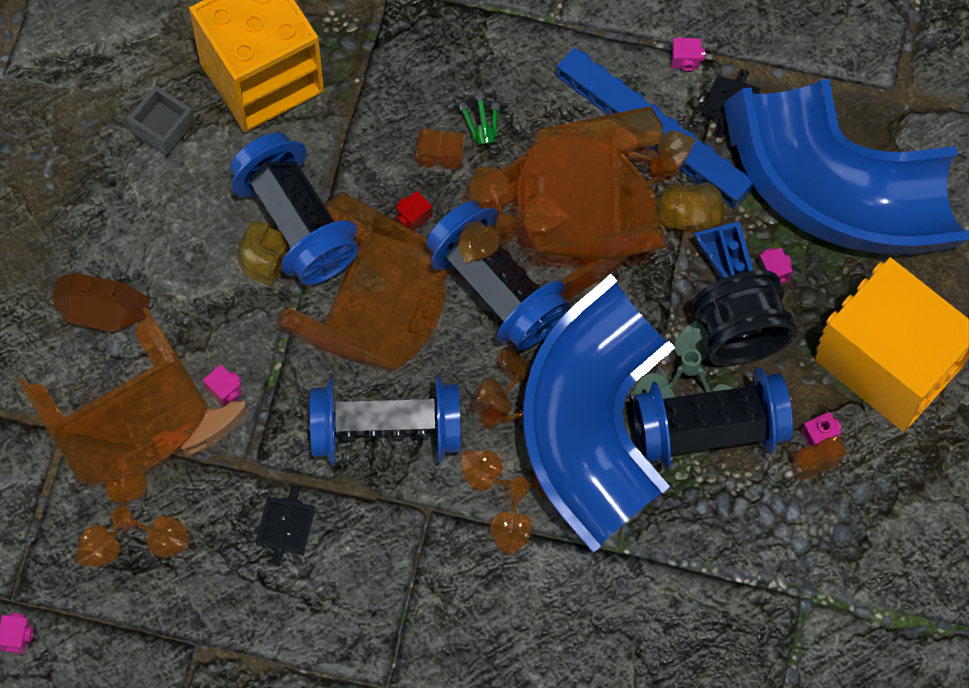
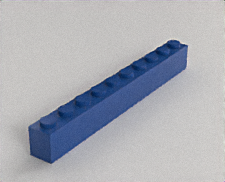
[556,47,753,210]

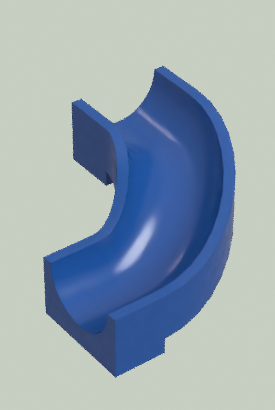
[724,79,969,255]
[523,274,675,553]

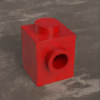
[396,191,433,233]

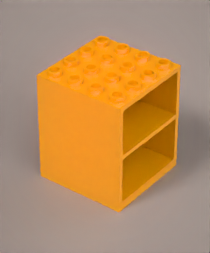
[189,0,324,133]
[815,257,969,433]

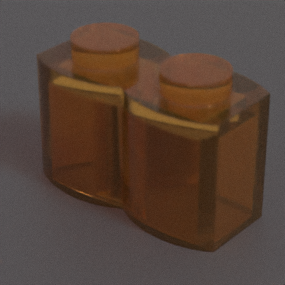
[416,129,466,169]
[791,437,846,480]

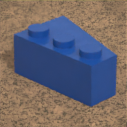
[694,221,754,279]

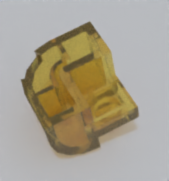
[659,182,725,229]
[237,221,289,287]

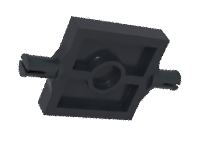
[702,69,761,138]
[255,484,316,567]

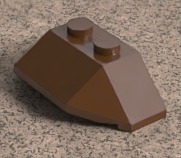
[52,273,150,333]

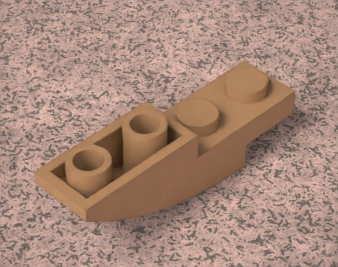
[153,401,248,457]

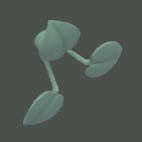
[631,320,733,400]

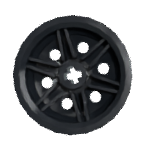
[692,270,798,366]

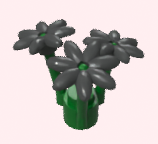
[448,86,510,145]

